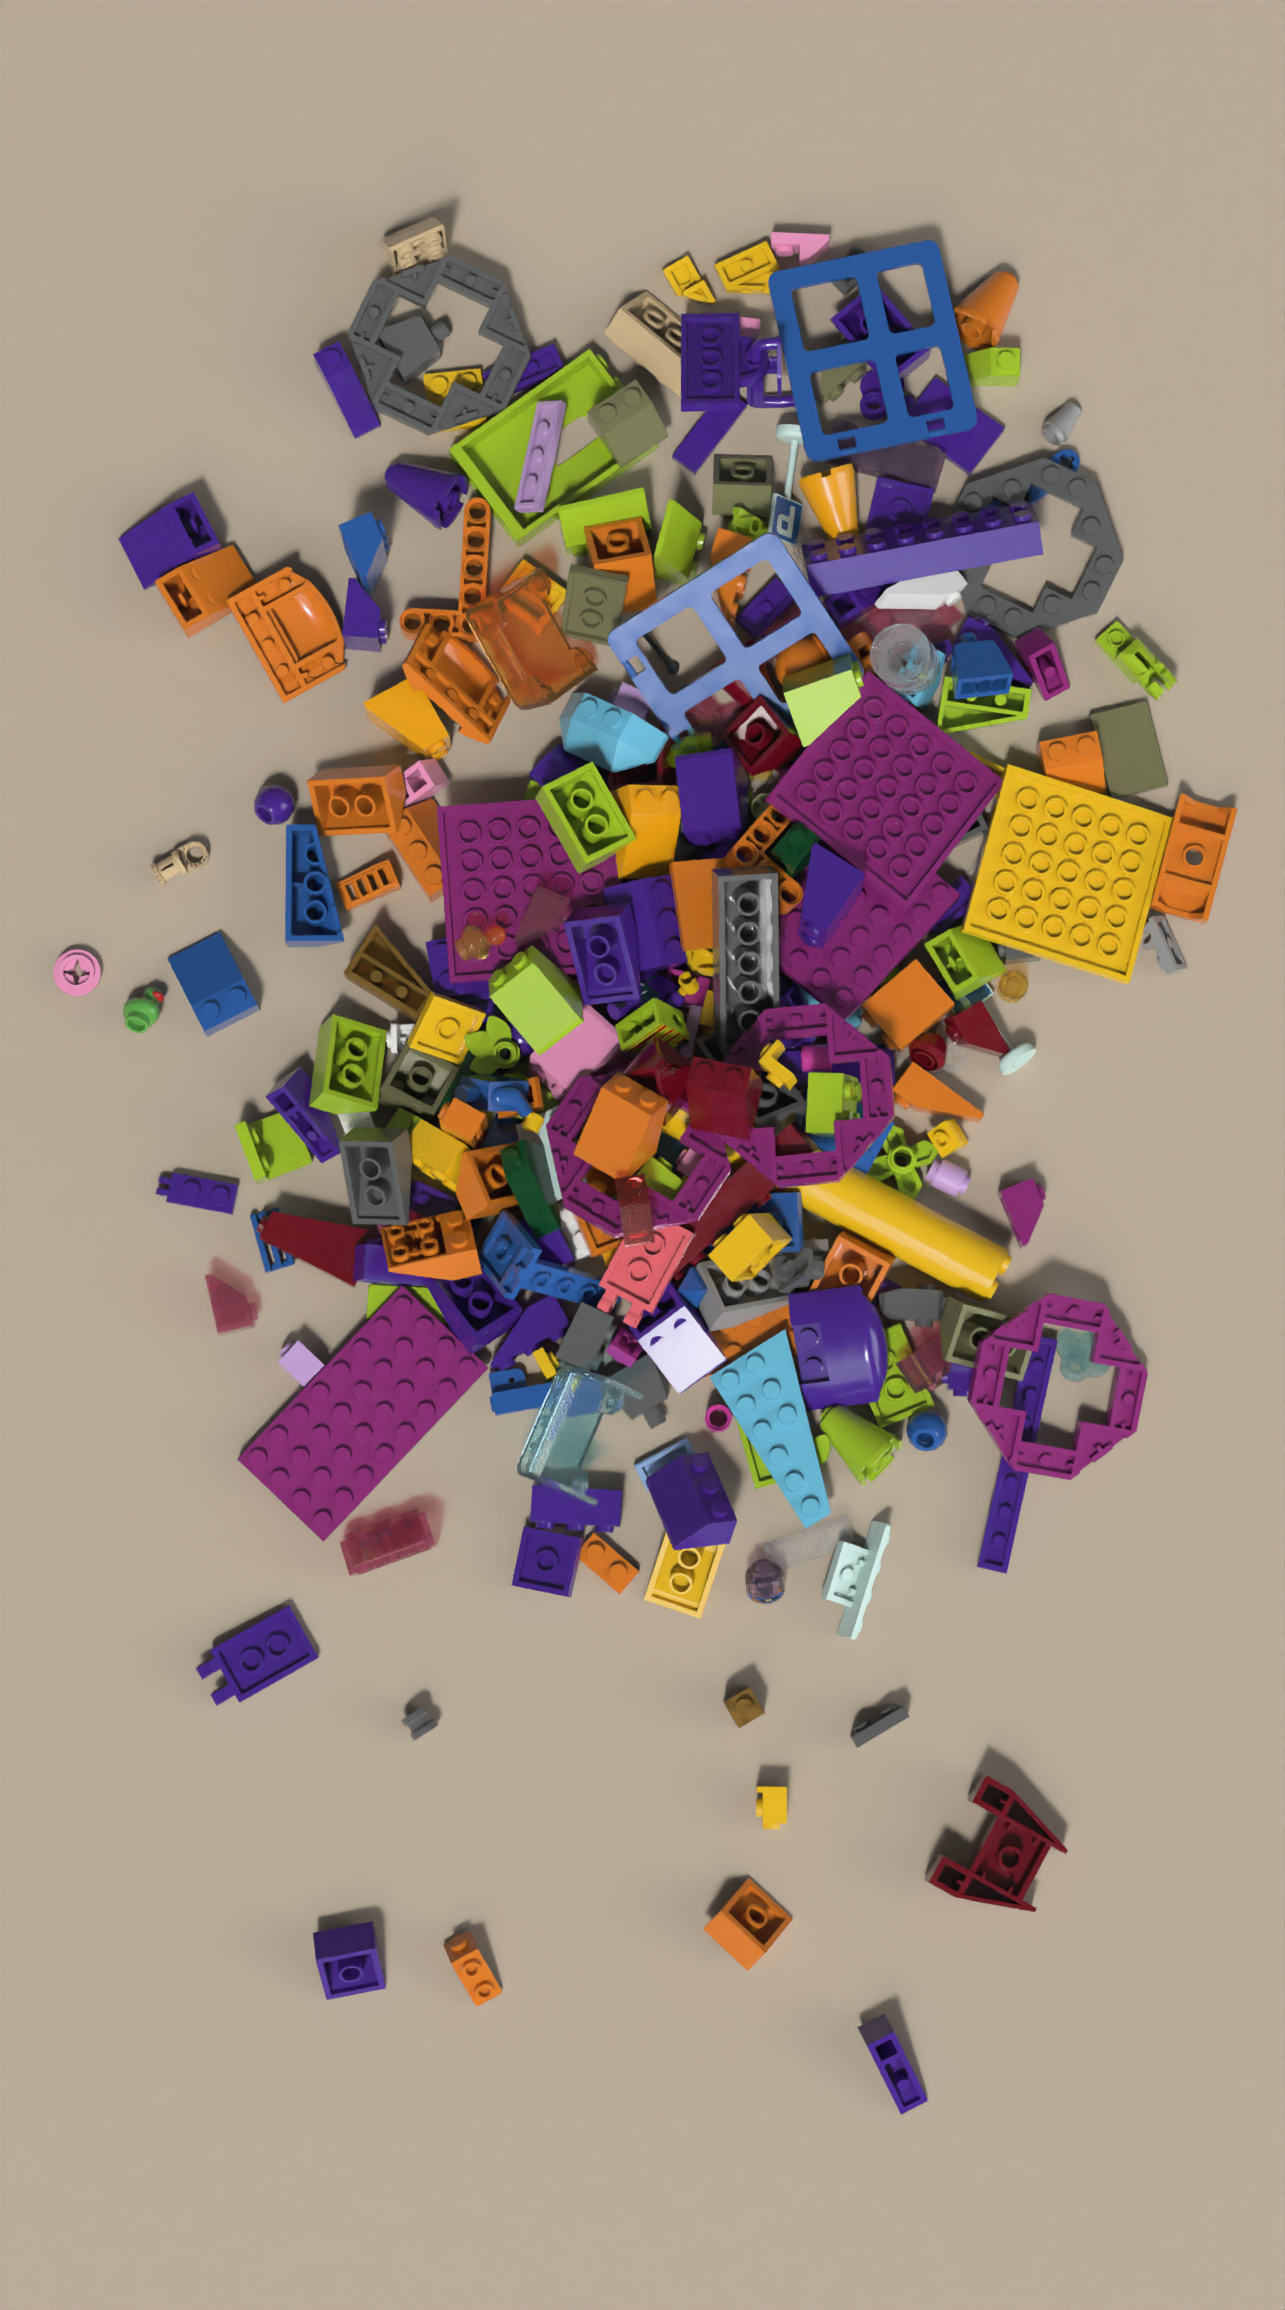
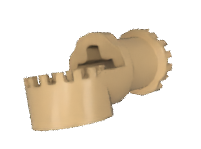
[149,841,209,887]

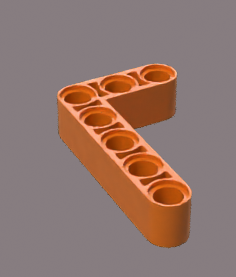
[399,497,491,644]
[724,804,803,915]

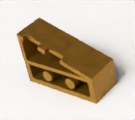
[344,923,431,1022]

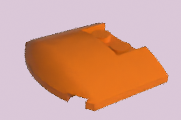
[226,566,345,704]
[402,623,511,744]

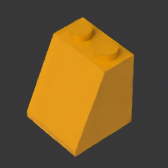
[363,679,451,760]

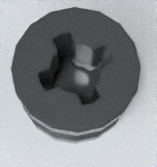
[401,1705,439,1741]

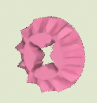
[53,949,101,997]

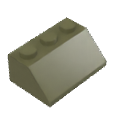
[940,1296,1032,1381]

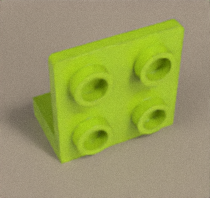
[234,1113,312,1184]

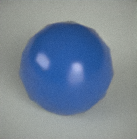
[906,1410,948,1452]

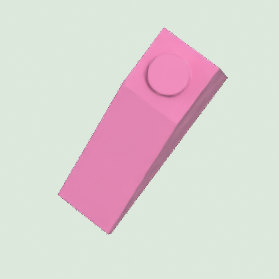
[402,759,450,810]

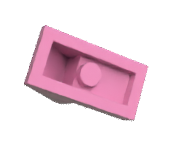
[770,232,829,267]

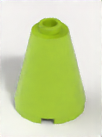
[820,1405,903,1486]

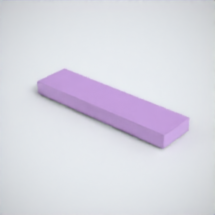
[514,400,567,513]

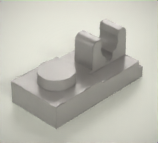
[1143,915,1187,975]

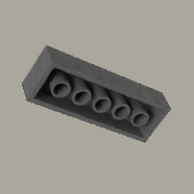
[712,866,779,1053]

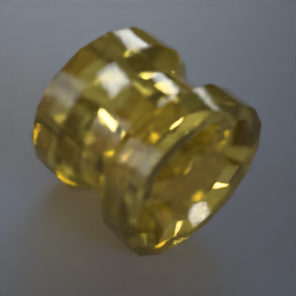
[997,971,1028,1003]

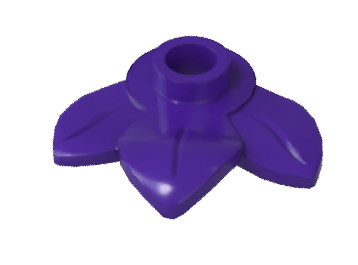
[860,371,914,420]

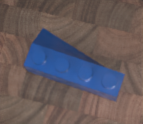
[285,824,345,947]

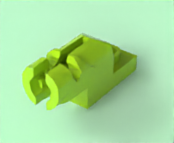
[1095,621,1178,701]

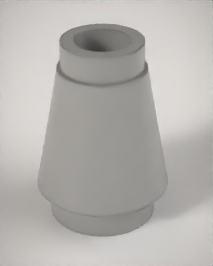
[1042,402,1081,446]

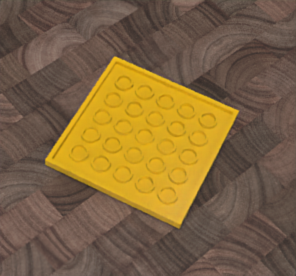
[961,764,1173,985]

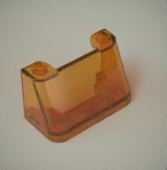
[466,568,598,710]

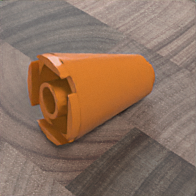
[953,271,1019,351]

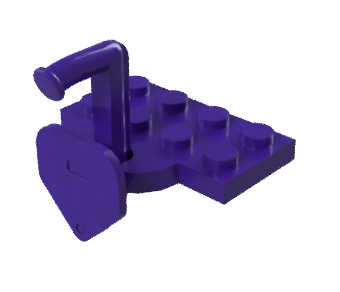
[681,313,795,412]

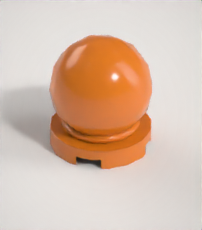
[775,633,833,685]

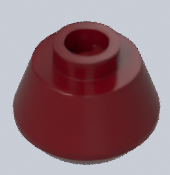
[908,1033,947,1071]

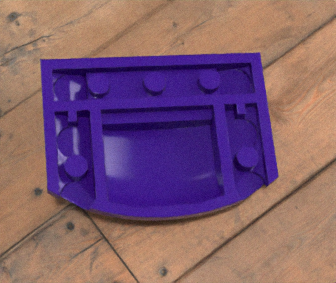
[789,1284,888,1411]

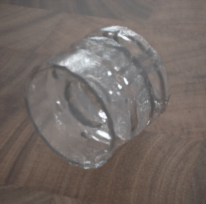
[870,624,940,695]

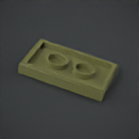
[559,564,629,646]
[1089,701,1168,799]

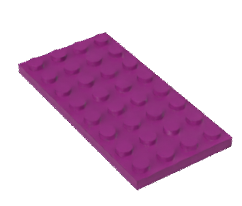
[237,1286,489,1542]

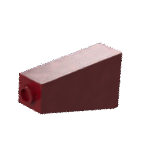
[256,1211,381,1288]

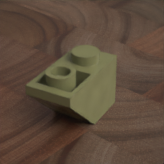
[819,336,867,405]

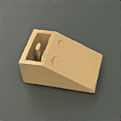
[380,217,448,276]

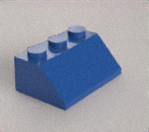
[338,512,390,598]

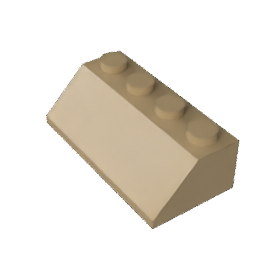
[604,291,681,400]

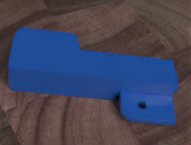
[488,1368,605,1419]

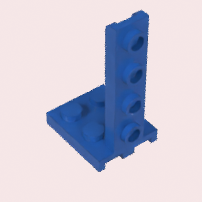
[478,1210,621,1313]

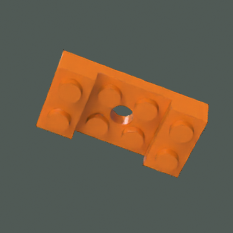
[1149,793,1237,924]

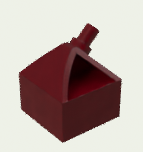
[622,1035,692,1126]

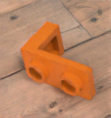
[443,1930,502,2006]

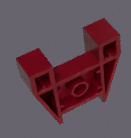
[924,1774,1068,1912]

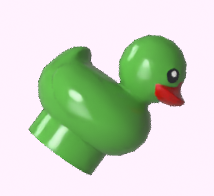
[123,987,164,1033]

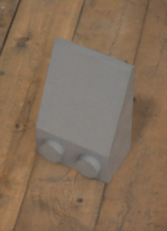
[696,1255,795,1332]

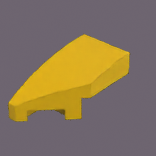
[662,255,715,304]

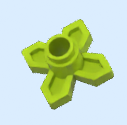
[867,1125,938,1200]

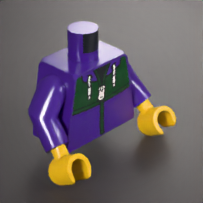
[607,971,699,1020]

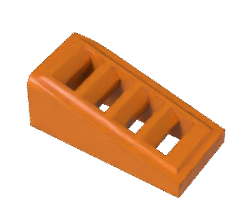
[335,859,401,911]

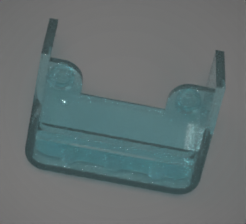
[517,1365,643,1506]

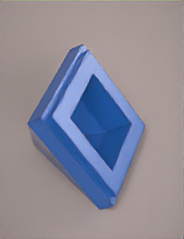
[677,1267,707,1309]

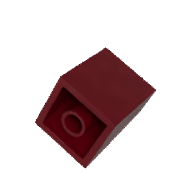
[686,1056,764,1141]

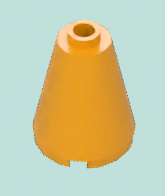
[798,463,858,540]

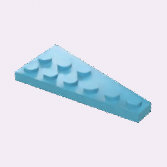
[710,1329,831,1529]

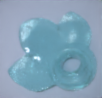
[1056,1329,1110,1382]

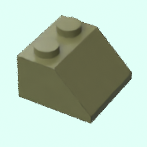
[587,379,669,468]
[712,455,772,518]
[378,1043,459,1124]

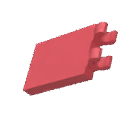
[597,1225,695,1329]

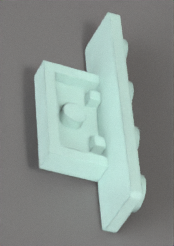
[821,1521,891,1640]

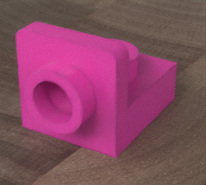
[605,1327,643,1368]

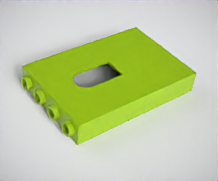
[449,349,659,548]

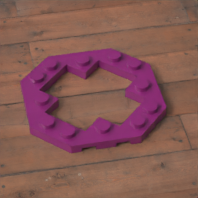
[715,1003,895,1188]
[546,1068,731,1238]
[967,1292,1148,1480]

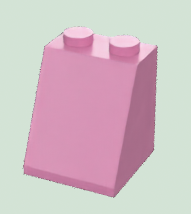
[529,999,622,1102]

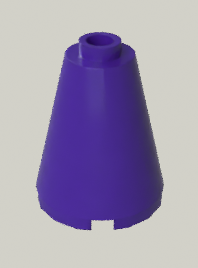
[384,461,468,530]

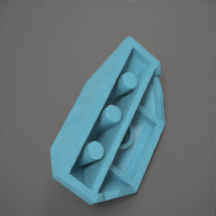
[559,692,669,773]

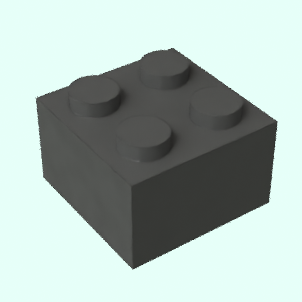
[556,1302,617,1376]

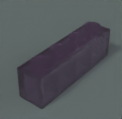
[824,421,946,494]

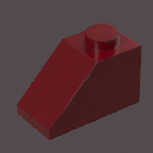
[943,1000,1010,1056]

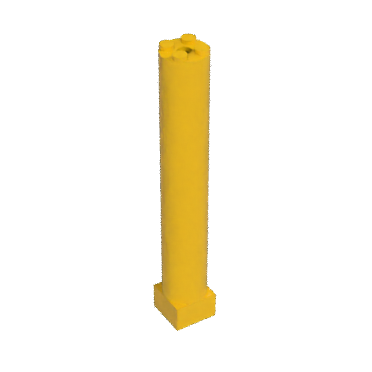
[661,1109,1013,1303]

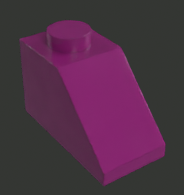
[1014,627,1070,701]
[998,1178,1046,1249]

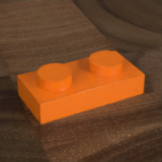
[579,1533,639,1595]

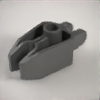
[878,1284,948,1327]

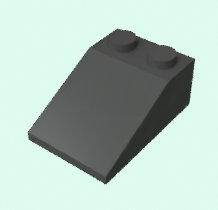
[339,1127,412,1225]

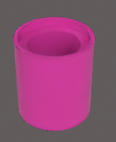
[801,1044,832,1072]
[704,1404,732,1433]

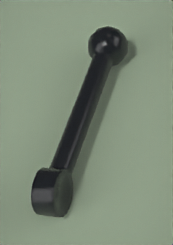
[643,633,679,675]

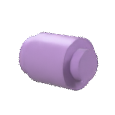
[925,1158,971,1197]

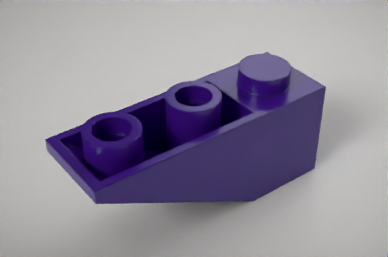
[822,582,898,630]
[490,1295,571,1372]

